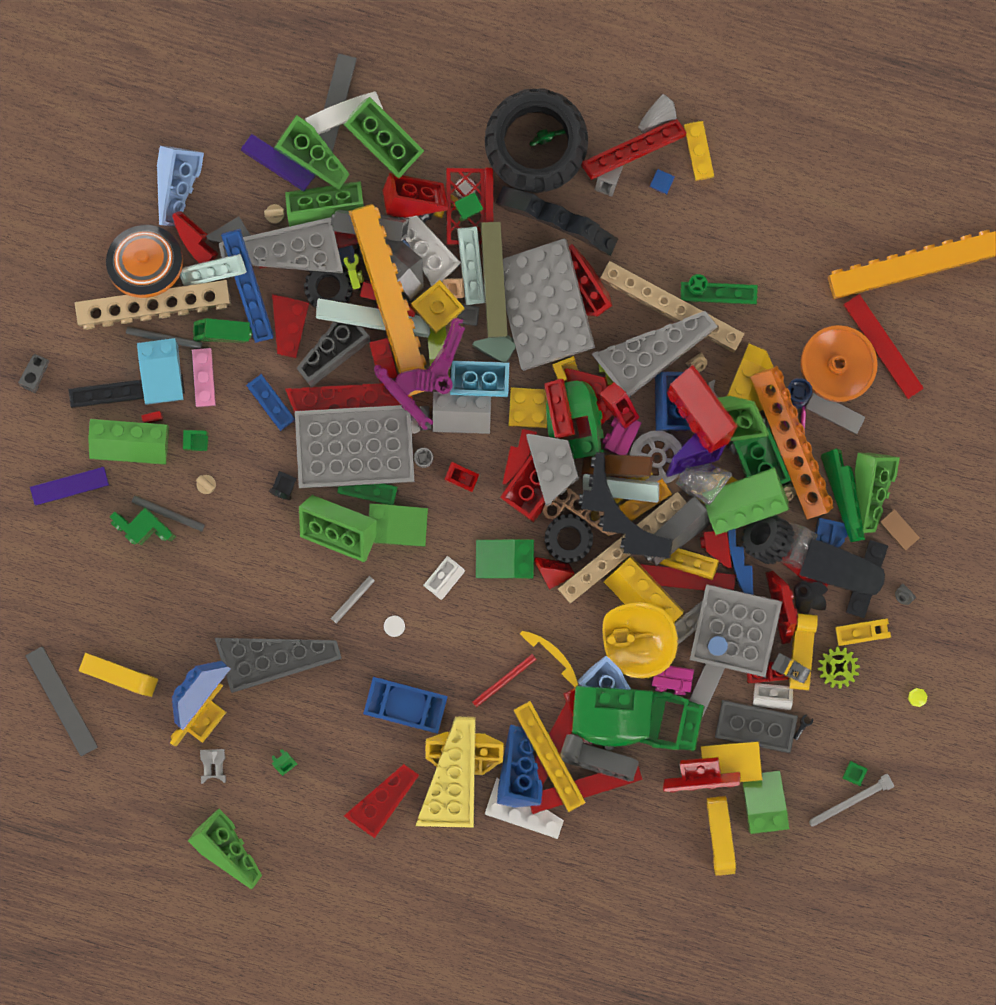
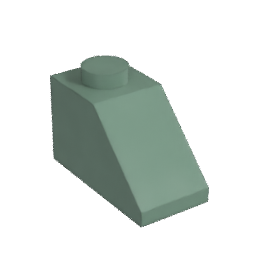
[472,335,516,363]

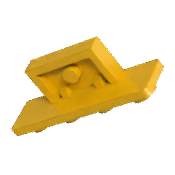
[170,683,227,746]

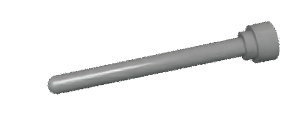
[809,774,895,826]

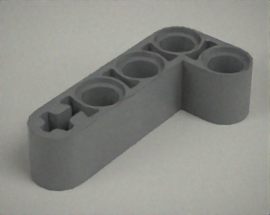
[561,734,639,781]

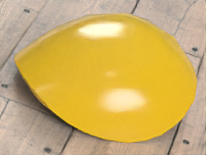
[603,603,678,678]

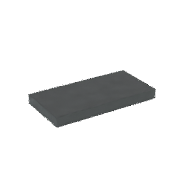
[714,700,798,753]

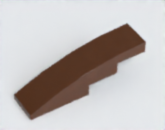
[582,455,653,478]

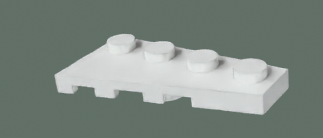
[405,216,461,286]

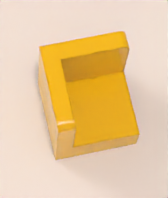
[552,356,579,382]

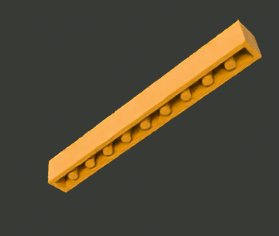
[349,204,426,396]
[828,230,996,299]

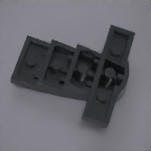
[799,538,888,619]

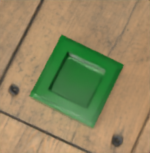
[842,761,868,786]

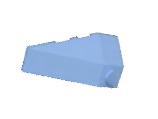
[157,146,204,226]
[577,656,630,689]

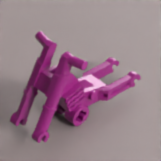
[374,318,465,430]

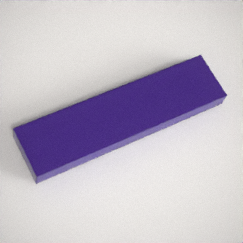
[241,134,315,192]
[30,467,110,506]

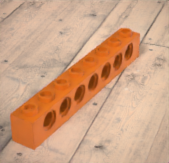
[751,366,833,519]

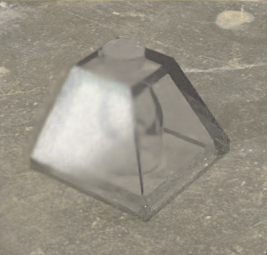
[675,464,732,505]

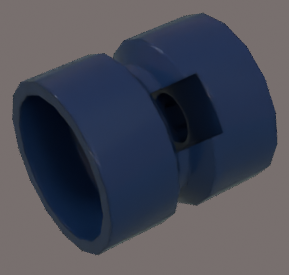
[787,378,812,409]

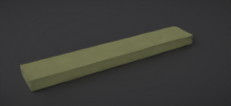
[481,222,507,338]

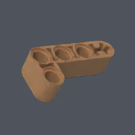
[543,487,617,535]

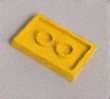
[701,741,763,782]

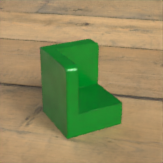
[454,192,483,222]
[183,430,208,451]

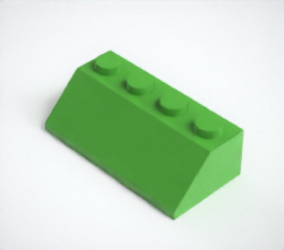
[344,97,424,179]
[285,181,364,227]
[88,419,169,465]
[702,468,789,535]
[299,495,377,562]

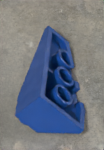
[497,725,542,808]

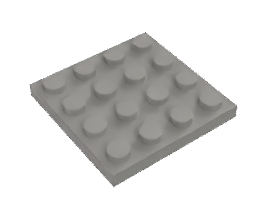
[690,584,782,677]

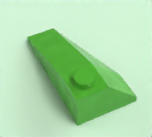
[274,115,349,190]
[855,453,900,533]
[188,809,262,889]

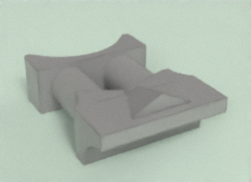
[200,749,226,784]

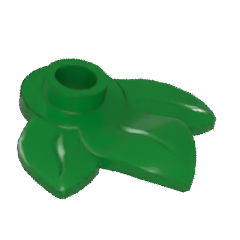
[529,129,566,146]

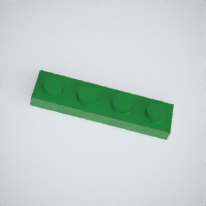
[680,282,758,305]

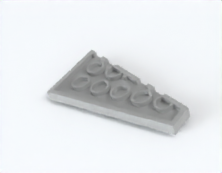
[219,217,343,273]
[592,311,718,397]

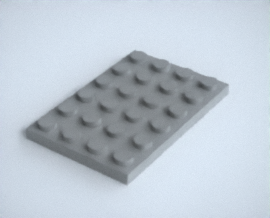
[503,238,595,371]
[295,405,414,488]

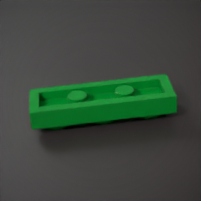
[337,484,398,505]

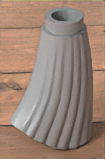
[638,94,677,133]

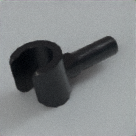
[794,715,813,740]

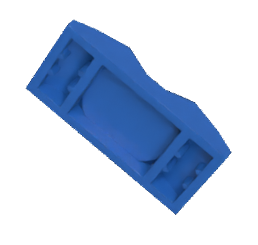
[363,677,448,734]

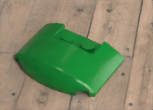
[572,686,653,746]

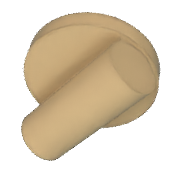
[264,204,284,224]
[685,353,707,372]
[196,475,216,494]
[783,482,796,501]

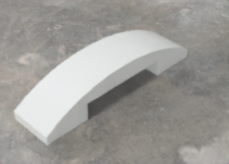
[305,92,383,134]

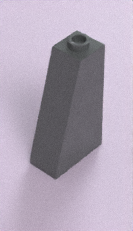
[331,210,409,241]
[644,496,710,566]

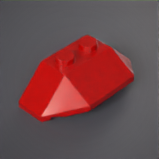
[568,244,613,317]

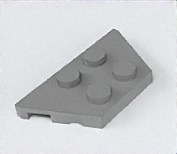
[526,434,579,506]

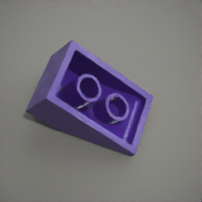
[666,433,725,477]

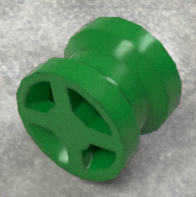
[688,274,708,295]

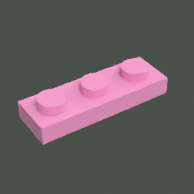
[192,348,216,407]

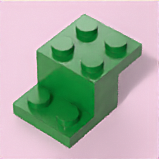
[109,508,176,545]

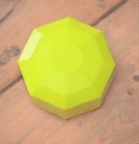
[908,688,928,707]

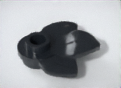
[794,581,828,614]

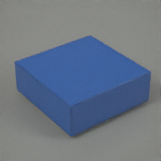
[650,169,675,195]

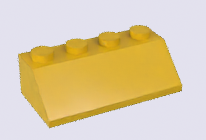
[603,555,684,623]

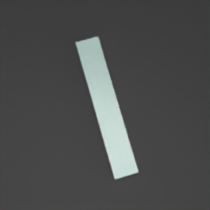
[316,298,430,338]

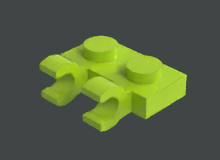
[344,254,364,290]

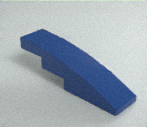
[727,529,753,595]

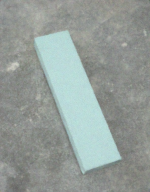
[457,226,485,305]
[180,254,247,286]
[583,474,659,503]

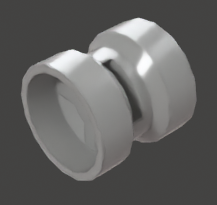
[414,448,433,468]

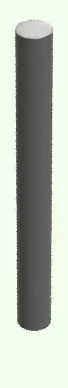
[126,327,203,349]
[132,495,205,532]

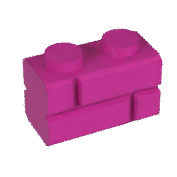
[603,417,641,455]
[651,666,694,695]

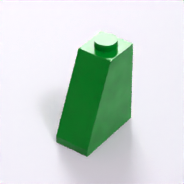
[193,318,252,343]

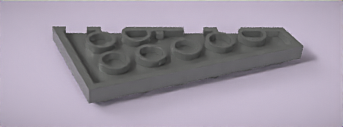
[215,638,342,693]

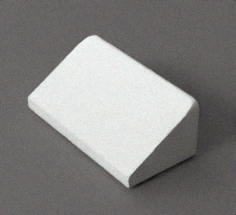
[423,556,465,600]
[753,683,793,710]

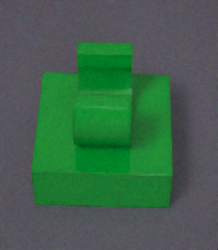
[272,749,297,776]

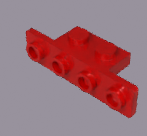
[663,757,741,793]

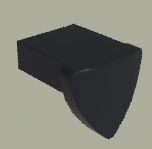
[269,471,297,501]

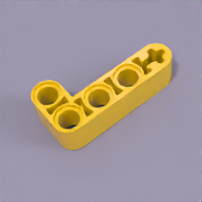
[789,614,818,690]
[79,653,158,697]
[706,796,736,876]

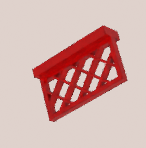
[446,167,493,245]

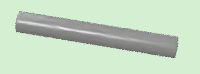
[331,576,375,624]

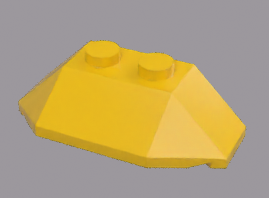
[727,343,774,411]
[425,732,504,775]

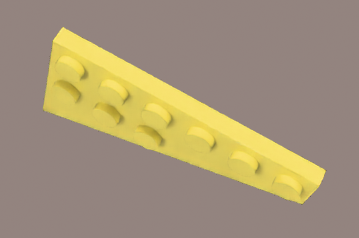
[416,717,475,827]

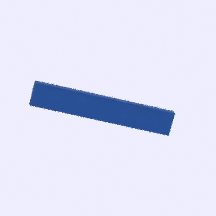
[221,229,274,343]

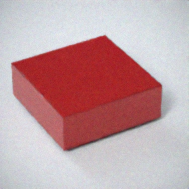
[141,411,164,423]

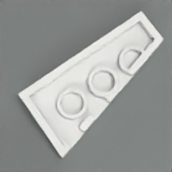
[485,778,564,839]

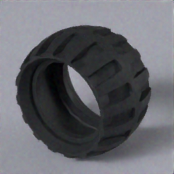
[485,88,588,193]

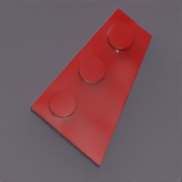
[272,294,310,359]

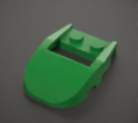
[546,380,604,459]
[639,692,705,751]

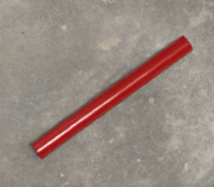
[472,654,537,708]

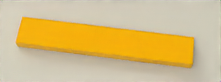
[513,701,586,812]

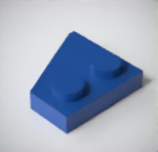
[814,518,848,548]

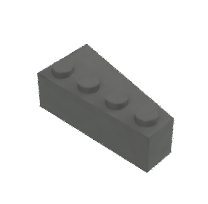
[297,322,371,387]

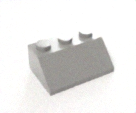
[433,392,491,434]

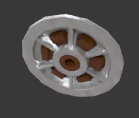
[630,431,682,484]

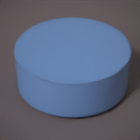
[708,636,728,656]

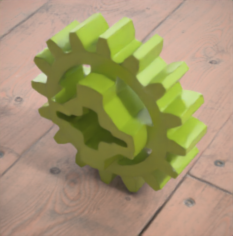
[817,647,860,689]

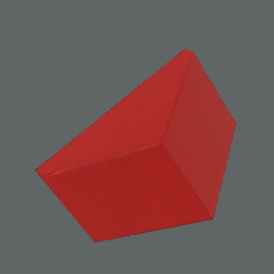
[444,462,479,492]
[534,557,575,590]

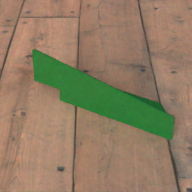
[821,448,865,542]

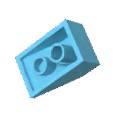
[137,338,184,405]

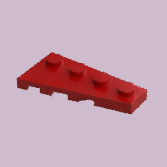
[344,764,419,838]

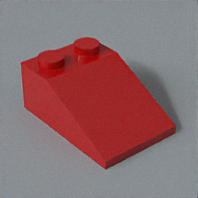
[383,173,448,218]

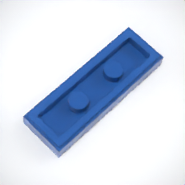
[246,374,295,431]

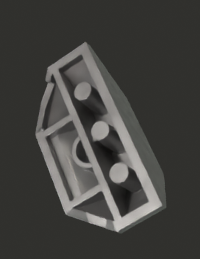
[354,239,424,301]

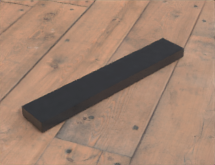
[68,374,185,408]

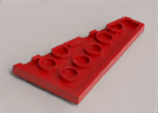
[285,383,413,413]

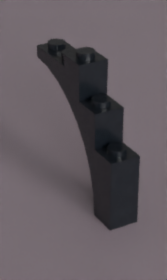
[495,186,618,256]
[579,452,673,559]

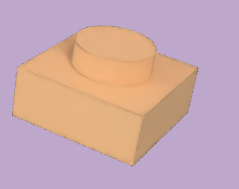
[443,278,465,298]

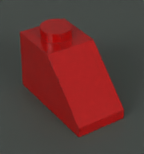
[369,338,398,382]
[599,382,640,429]
[700,531,732,569]

